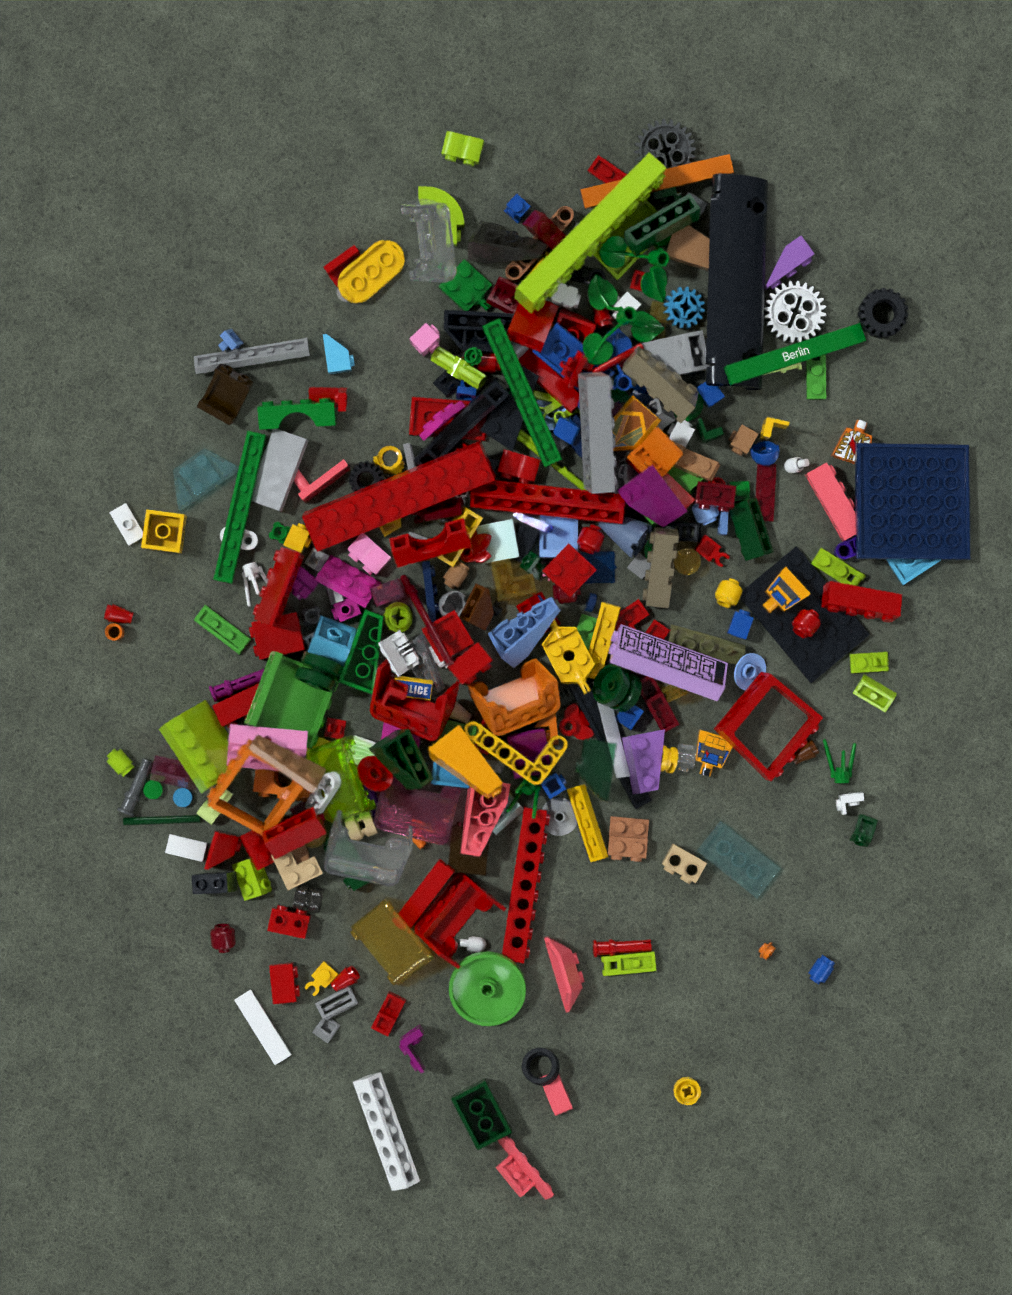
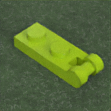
[811,548,866,586]
[601,951,656,976]

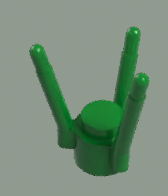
[823,739,856,783]
[506,776,541,819]

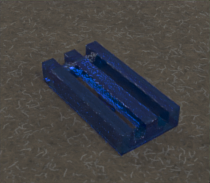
[513,512,554,533]

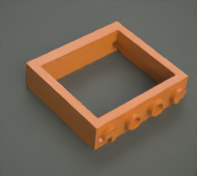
[207,739,304,835]

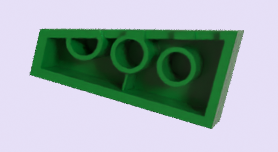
[337,609,383,694]

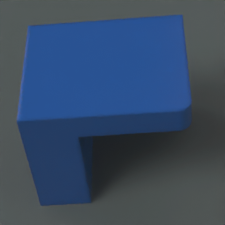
[697,382,725,409]
[616,705,644,730]

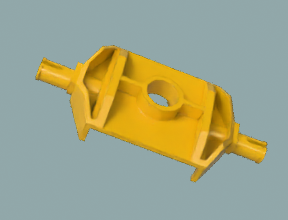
[542,619,595,694]

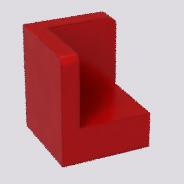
[380,678,409,706]

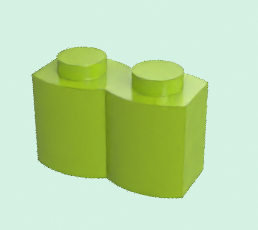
[441,131,484,167]

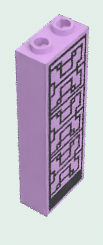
[608,624,728,701]

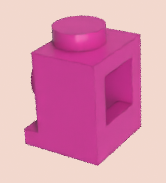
[331,599,362,622]

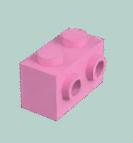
[409,323,440,357]

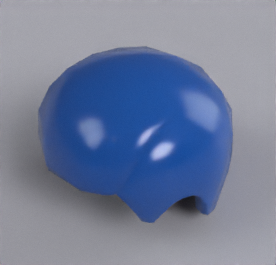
[750,441,780,466]

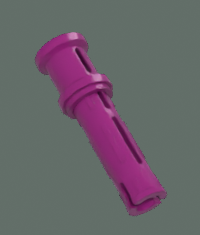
[209,668,264,702]

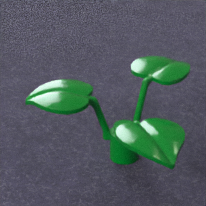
[599,235,672,302]
[583,275,664,365]

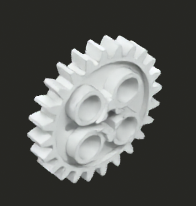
[764,281,826,344]

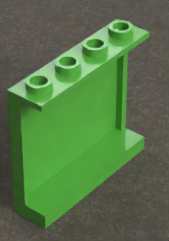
[244,651,339,749]

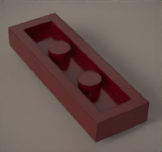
[755,464,776,522]

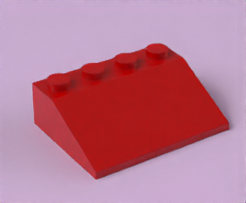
[253,547,304,628]

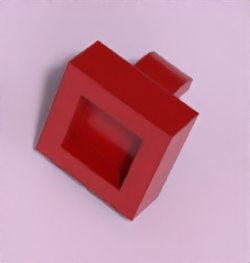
[324,717,347,740]

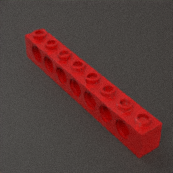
[470,480,626,524]
[502,806,550,963]

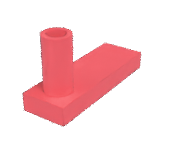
[293,459,351,503]

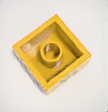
[141,509,187,554]

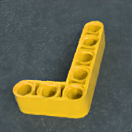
[464,721,568,785]

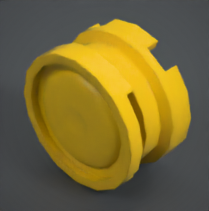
[660,745,678,773]
[673,1077,701,1105]

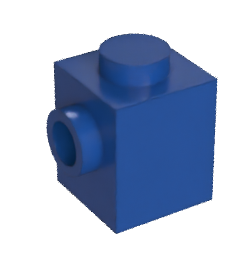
[727,609,754,640]
[541,772,567,799]

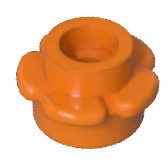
[758,942,776,960]

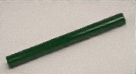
[123,815,200,825]

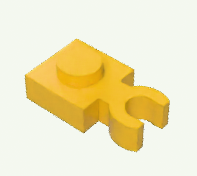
[305,961,338,996]

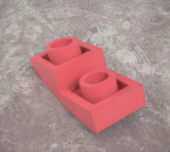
[540,1074,573,1116]

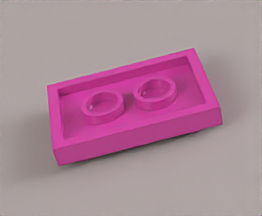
[315,555,381,608]

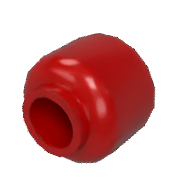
[577,524,605,554]
[792,609,821,638]

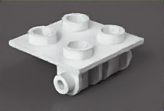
[378,630,420,677]

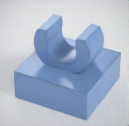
[218,329,244,351]

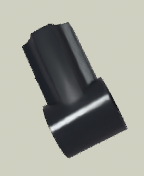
[569,266,606,285]

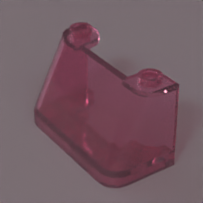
[373,775,461,845]

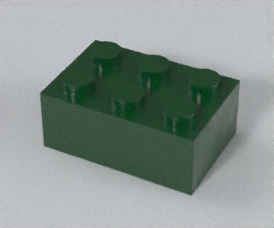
[451,1078,512,1151]

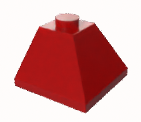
[556,308,596,343]
[204,830,242,870]

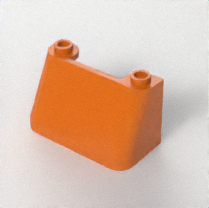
[468,658,561,736]

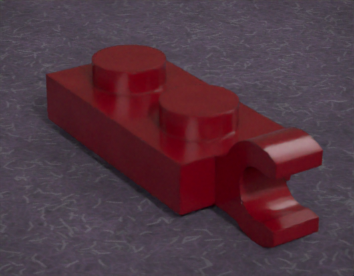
[411,497,464,523]

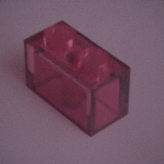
[150,755,190,789]

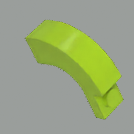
[418,186,465,247]

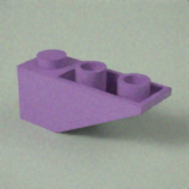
[765,236,814,290]

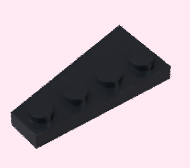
[481,366,539,451]

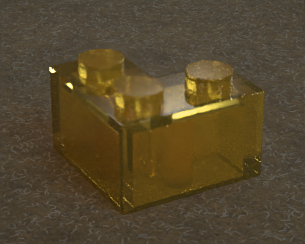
[490,559,536,603]

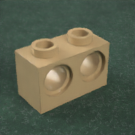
[661,844,707,884]

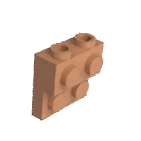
[607,816,649,862]

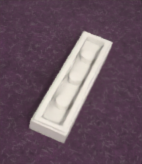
[234,989,292,1065]

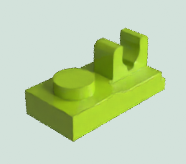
[849,652,889,673]

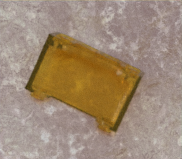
[350,897,435,986]

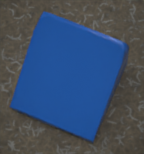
[553,417,580,445]

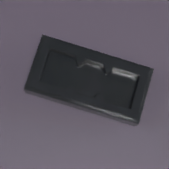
[512,521,540,563]

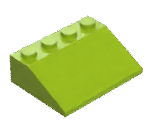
[159,700,242,794]

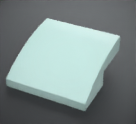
[477,519,520,564]

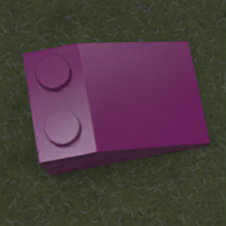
[617,465,687,527]

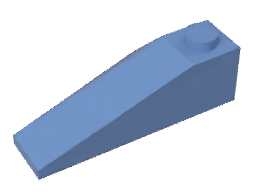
[488,597,560,668]

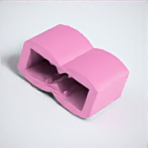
[348,533,392,575]

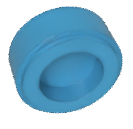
[173,788,193,807]

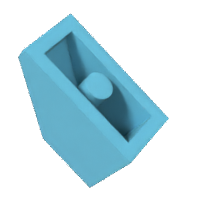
[323,334,355,374]

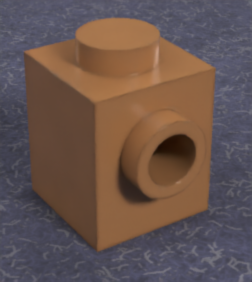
[728,425,758,456]

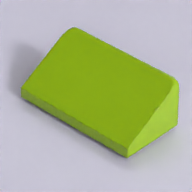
[853,674,897,713]

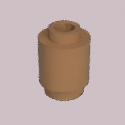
[443,560,470,589]

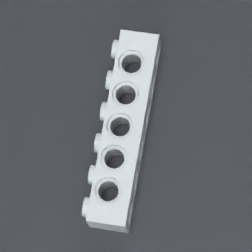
[353,1072,420,1191]

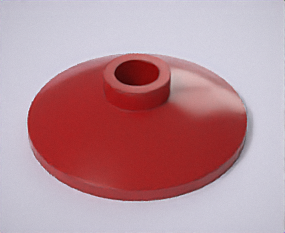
[357,756,393,791]

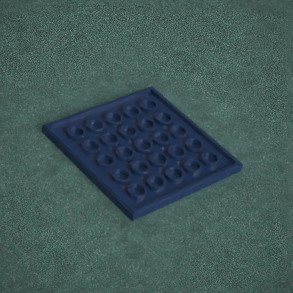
[855,443,970,560]

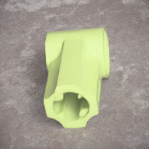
[196,789,233,825]

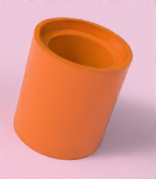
[105,623,125,641]

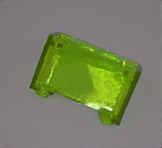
[306,735,377,823]

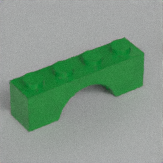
[257,398,337,430]

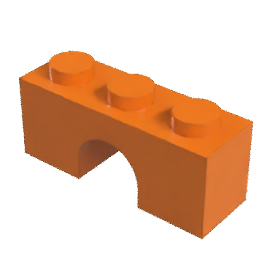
[253,769,311,802]

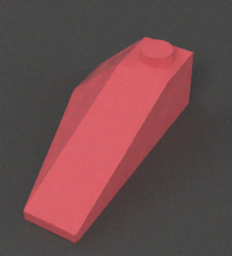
[460,782,510,857]

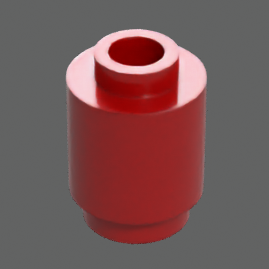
[474,353,500,373]

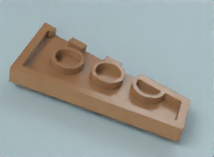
[248,734,326,793]

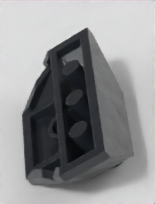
[443,310,514,352]

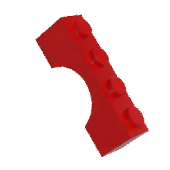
[389,518,472,567]

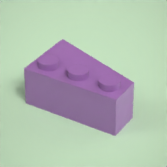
[622,729,665,794]

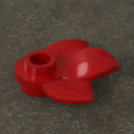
[460,531,492,563]
[559,703,594,740]

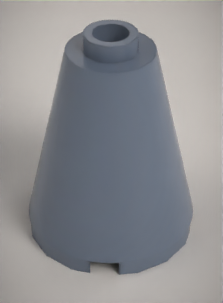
[598,516,653,558]

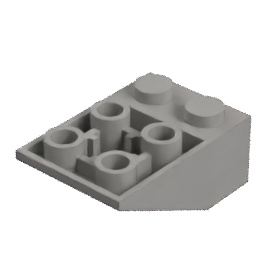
[642,330,709,375]

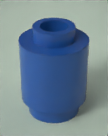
[808,955,835,984]

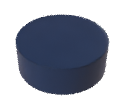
[584,593,597,613]

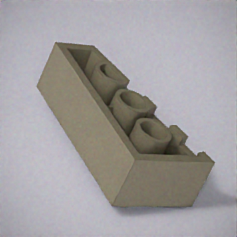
[622,346,699,424]
[642,527,679,608]

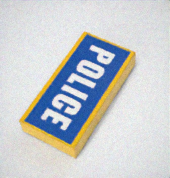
[394,675,433,700]

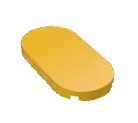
[338,240,405,303]

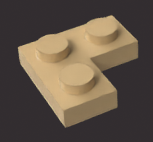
[271,852,323,890]

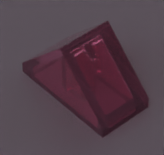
[370,578,406,607]

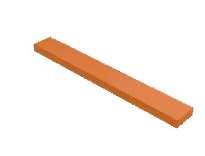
[580,154,734,209]

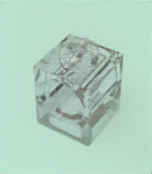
[676,743,697,772]

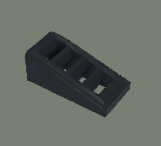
[661,522,701,542]

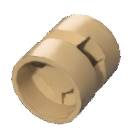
[344,810,378,843]

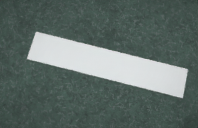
[592,682,630,778]

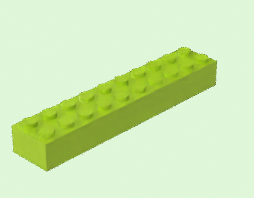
[514,152,666,314]

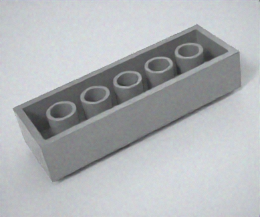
[578,372,617,494]

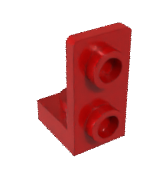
[309,387,347,411]

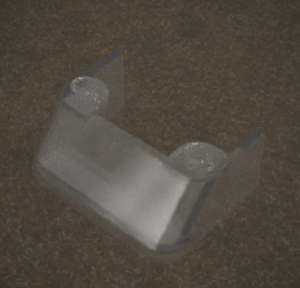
[324,810,413,886]

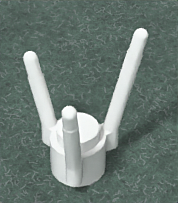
[241,562,268,606]

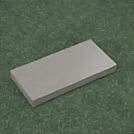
[252,429,309,512]

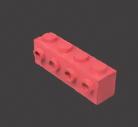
[805,462,856,542]

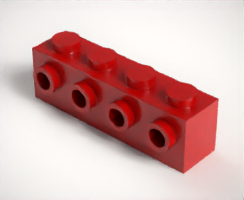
[821,581,902,622]

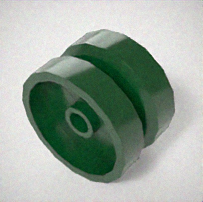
[294,652,343,693]
[592,664,642,712]

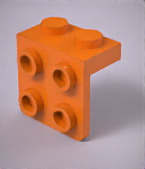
[627,427,683,477]

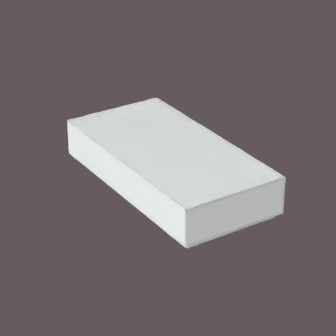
[165,834,207,862]

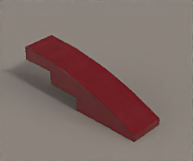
[627,669,679,732]

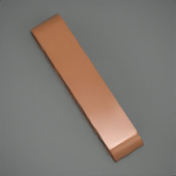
[505,206,574,283]

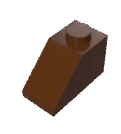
[459,584,494,631]

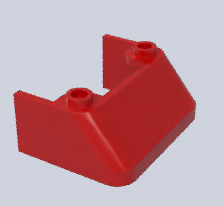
[370,659,460,741]
[414,873,506,969]

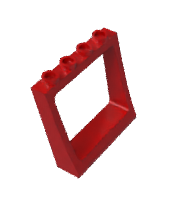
[714,672,823,781]

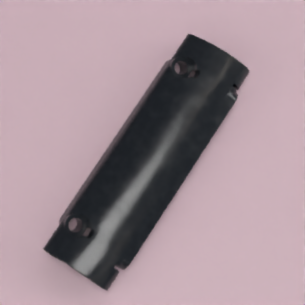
[706,173,768,390]

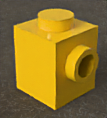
[283,523,312,554]

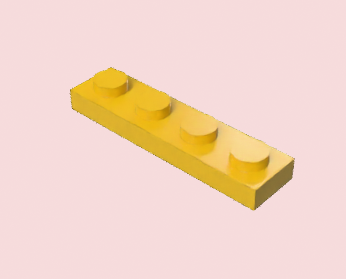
[588,602,621,679]
[567,784,608,862]

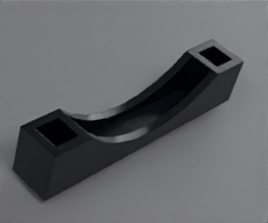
[414,377,510,465]

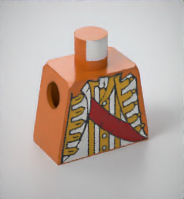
[831,420,872,464]

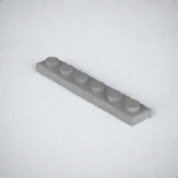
[194,338,310,374]

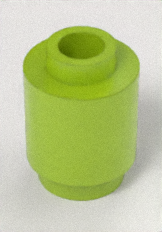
[106,749,134,777]

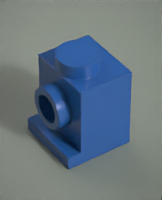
[504,193,531,224]

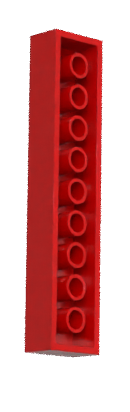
[302,440,495,552]

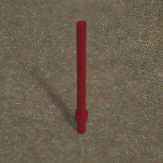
[400,575,454,666]

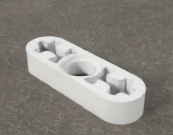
[306,772,341,814]

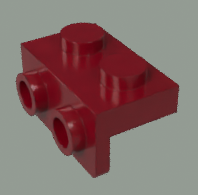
[486,276,519,314]
[695,481,736,512]

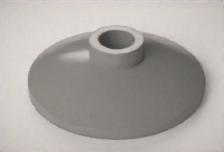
[542,798,577,836]

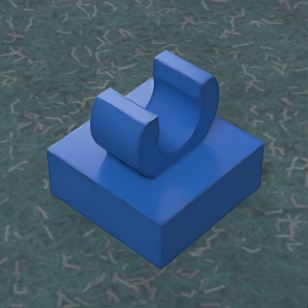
[456,380,477,401]

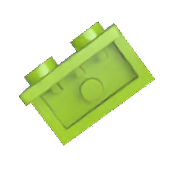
[232,859,272,901]

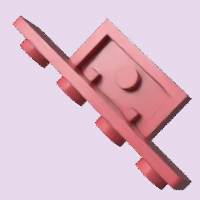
[495,1136,554,1200]

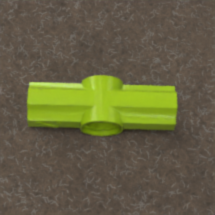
[431,346,487,390]

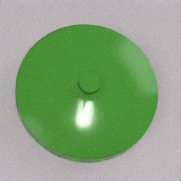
[449,951,526,1026]

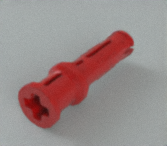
[593,939,652,957]

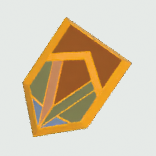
[612,395,662,451]

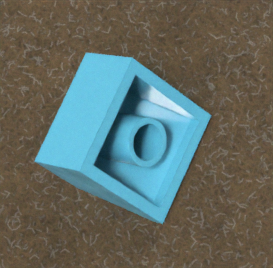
[308,615,356,666]

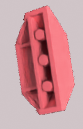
[544,936,585,1013]

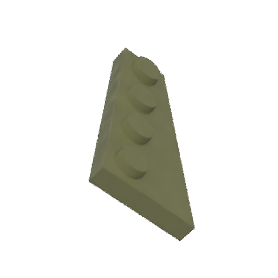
[669,624,746,664]

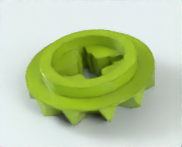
[383,602,413,633]

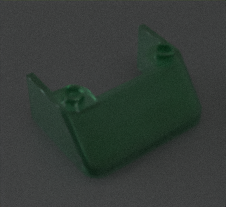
[575,739,617,802]

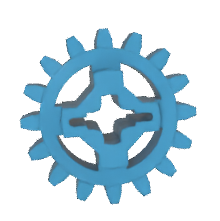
[663,287,705,329]

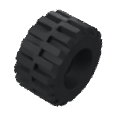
[858,288,908,339]

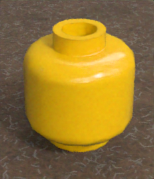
[715,578,743,608]

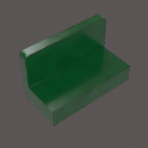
[695,418,724,444]

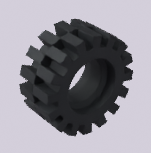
[349,461,384,491]

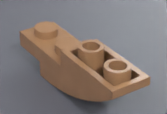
[672,441,720,482]

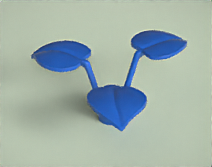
[578,328,654,409]

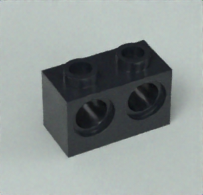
[191,872,238,894]

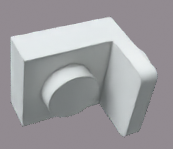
[836,792,864,815]

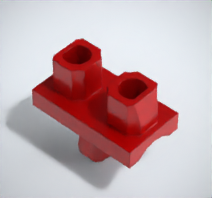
[559,350,594,389]

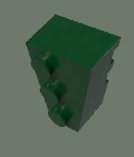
[368,729,433,790]

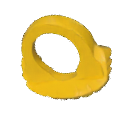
[373,446,405,475]

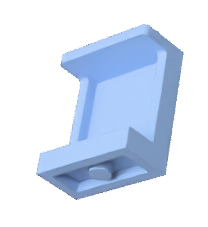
[539,515,578,558]

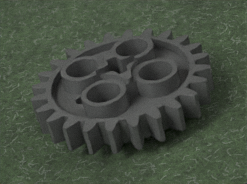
[633,119,696,169]

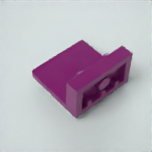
[507,729,552,779]
[399,1024,425,1073]

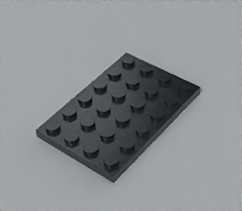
[740,546,870,684]

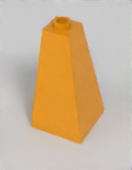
[428,725,503,799]

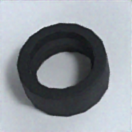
[522,1047,560,1086]

